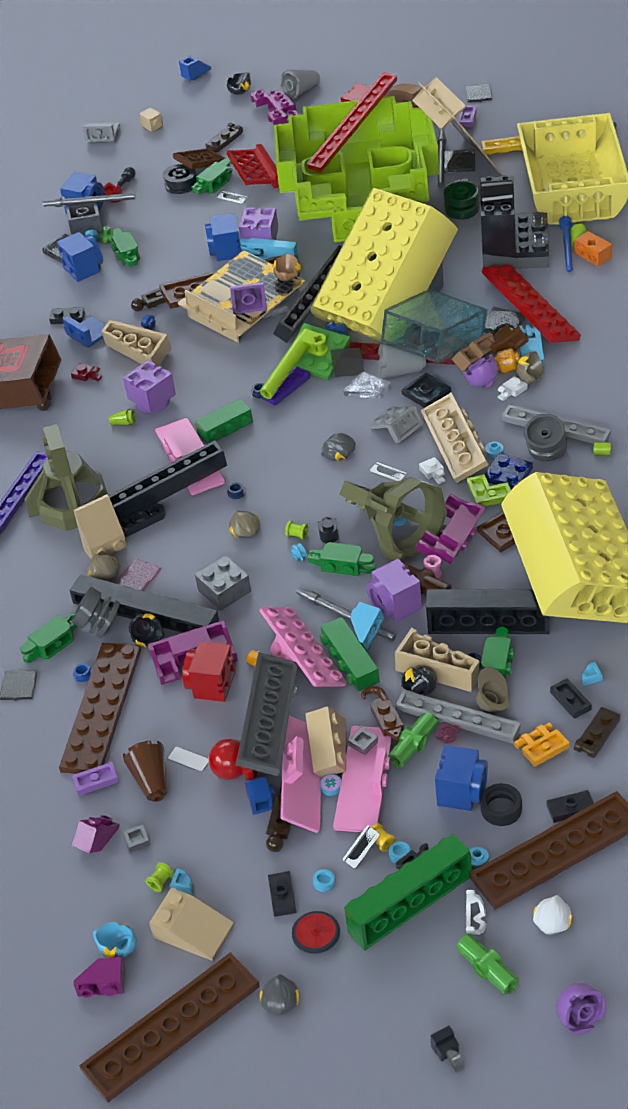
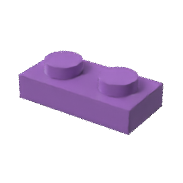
[458,105,477,128]
[72,762,119,796]

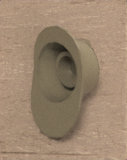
[476,667,509,714]

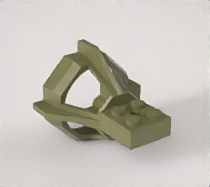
[24,424,108,531]
[339,477,447,563]

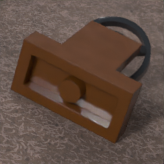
[490,323,529,354]

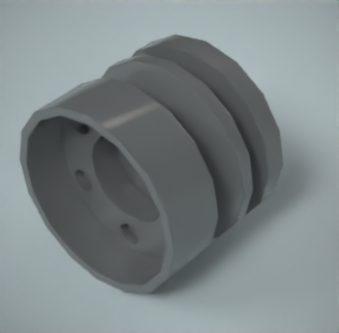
[71,586,120,638]

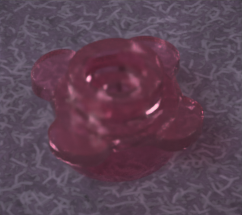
[435,722,460,743]

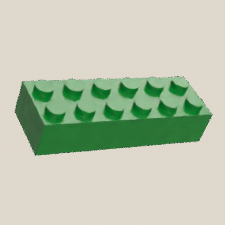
[344,834,472,951]

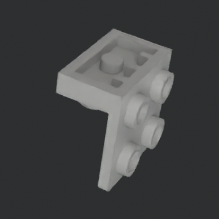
[83,123,120,143]
[370,405,424,443]

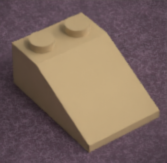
[74,494,127,559]
[149,888,234,961]

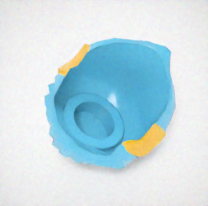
[93,922,137,958]

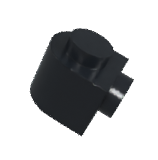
[317,517,339,544]

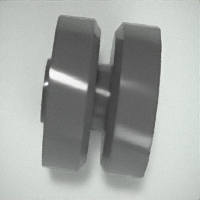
[524,414,567,461]

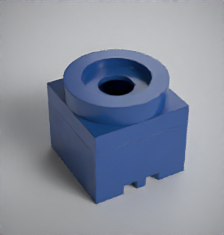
[60,172,104,214]
[205,213,242,261]
[57,232,103,282]
[435,745,488,811]

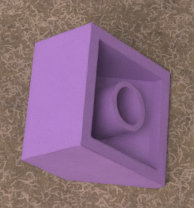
[230,282,267,314]

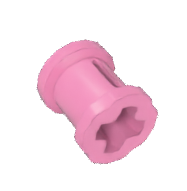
[424,555,442,579]

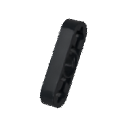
[119,503,166,537]

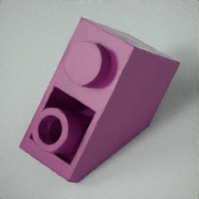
[72,815,120,853]
[73,957,125,997]

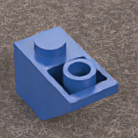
[179,55,211,81]

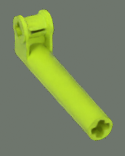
[260,328,328,399]

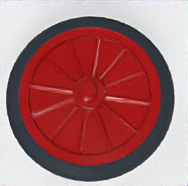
[292,911,340,954]

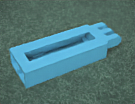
[240,238,299,260]
[519,325,544,368]

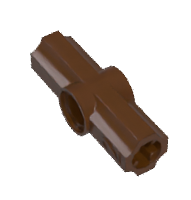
[403,563,452,594]

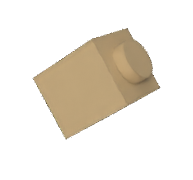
[139,107,163,132]

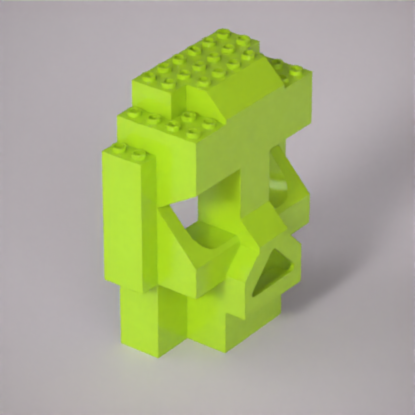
[273,96,440,243]

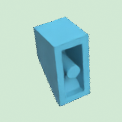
[351,602,385,651]

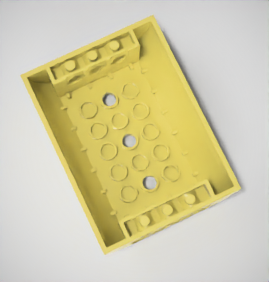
[517,113,628,225]
[310,188,458,345]
[501,472,628,623]

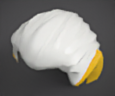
[533,895,573,935]

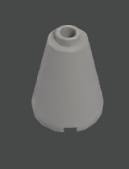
[280,70,320,99]
[378,344,426,379]

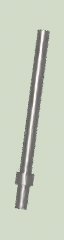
[437,129,446,188]
[43,193,136,207]
[296,587,396,642]

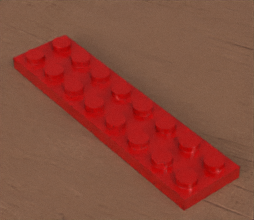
[481,264,581,343]

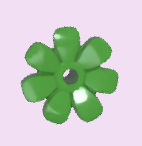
[98,226,113,244]

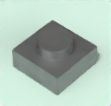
[348,727,378,755]
[123,824,151,853]

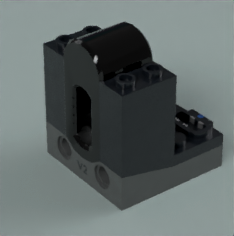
[480,175,549,269]

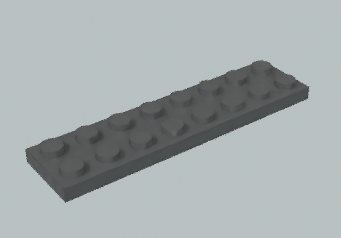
[236,652,298,776]

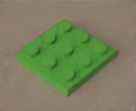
[293,323,351,381]

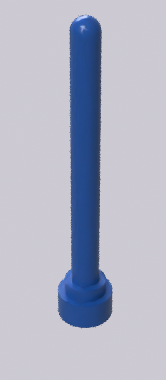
[559,216,573,272]

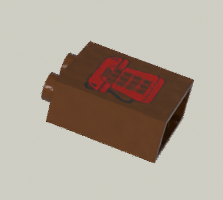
[0,334,62,409]

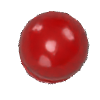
[208,738,258,781]

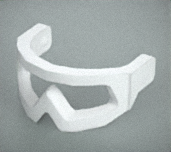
[466,890,486,935]

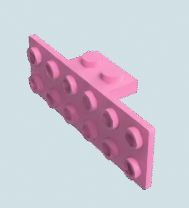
[155,418,225,495]
[259,606,347,687]
[281,716,321,833]
[333,726,392,832]

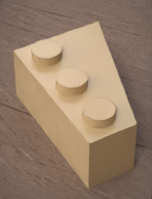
[305,706,346,778]

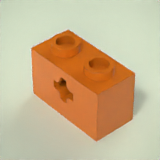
[574,231,612,266]

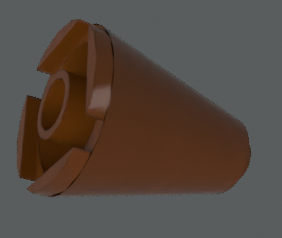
[123,740,167,802]

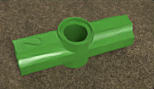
[388,712,438,768]
[456,934,519,995]

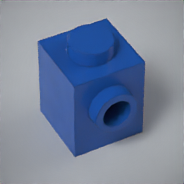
[245,777,275,815]

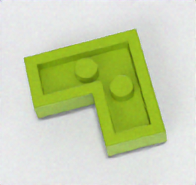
[466,474,511,507]

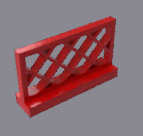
[227,144,279,188]

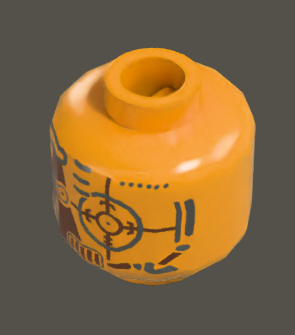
[494,348,520,373]

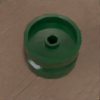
[444,181,479,220]

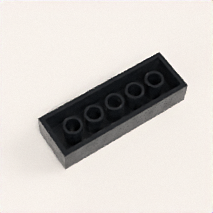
[426,589,549,634]

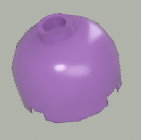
[462,355,499,388]
[556,983,606,1034]

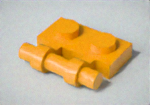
[513,722,570,767]

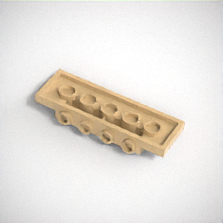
[420,393,489,483]

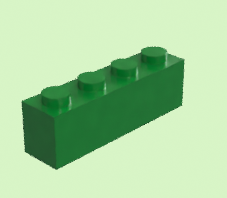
[319,617,380,691]

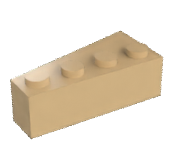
[101,320,171,367]
[395,628,479,692]

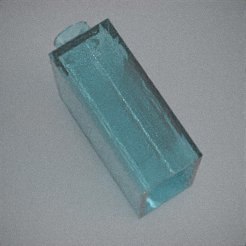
[381,289,488,364]

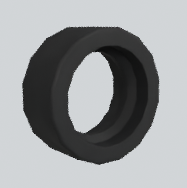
[480,783,522,826]

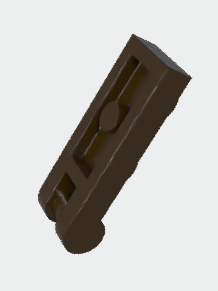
[206,123,243,153]
[574,707,620,758]

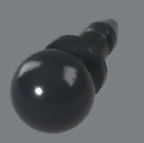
[117,167,136,187]

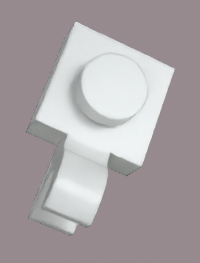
[498,376,528,401]
[419,457,446,484]

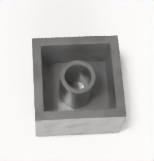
[66,203,102,235]
[195,555,251,611]

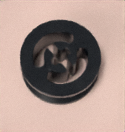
[163,164,197,194]

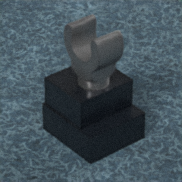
[430,1026,464,1072]

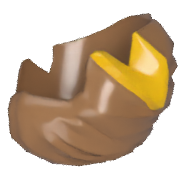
[273,253,301,282]

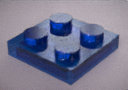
[485,453,533,490]

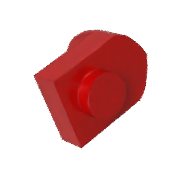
[103,182,122,203]

